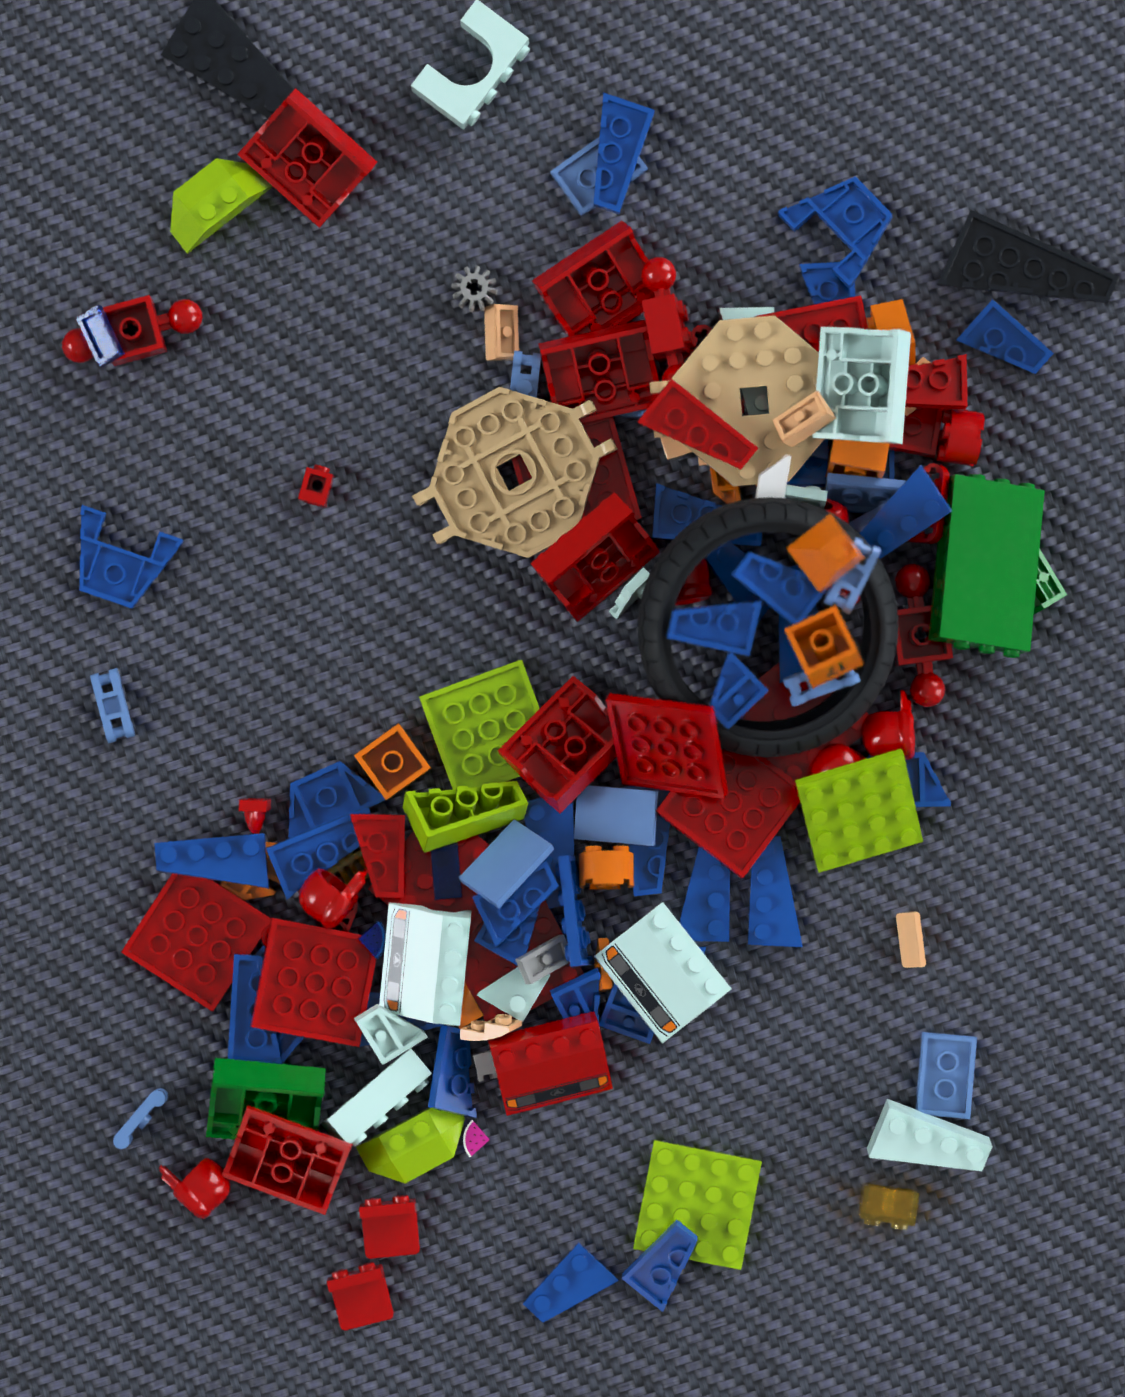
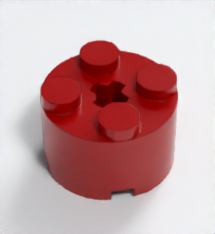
[937,409,984,466]

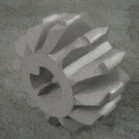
[451,266,498,313]

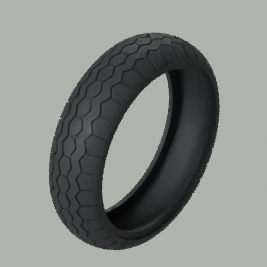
[638,497,898,757]

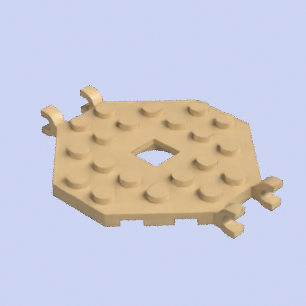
[649,316,824,486]
[412,387,617,558]

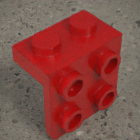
[359,1195,420,1259]
[326,1262,394,1330]

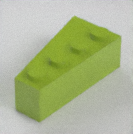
[402,781,528,853]

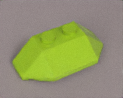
[170,158,273,254]
[356,1107,465,1184]

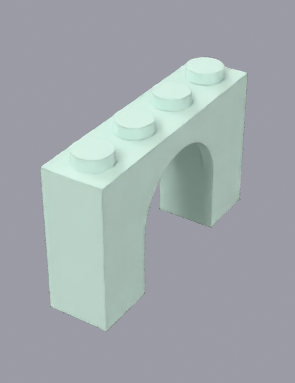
[411,0,530,130]

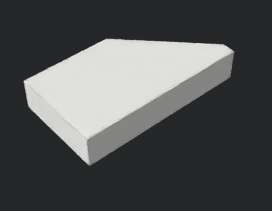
[755,454,791,498]

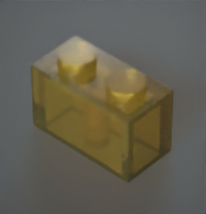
[858,1183,920,1230]

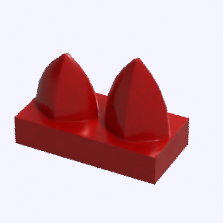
[239,798,271,834]

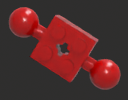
[641,257,694,381]
[62,295,203,366]
[894,564,953,707]

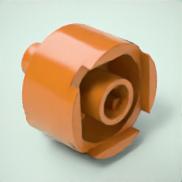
[579,846,634,890]

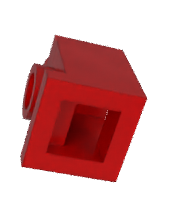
[298,464,334,508]

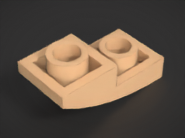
[460,1014,522,1041]

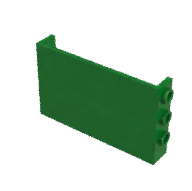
[928,474,1045,658]

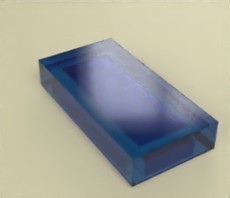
[76,305,124,367]
[431,843,463,900]

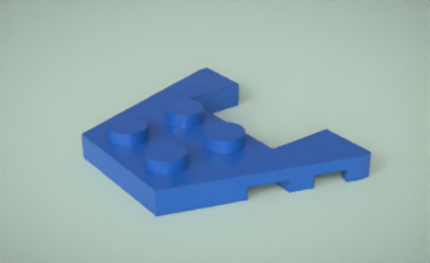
[778,176,893,289]
[79,505,184,609]

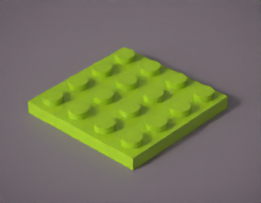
[419,659,540,789]
[795,749,923,873]
[633,1140,762,1270]

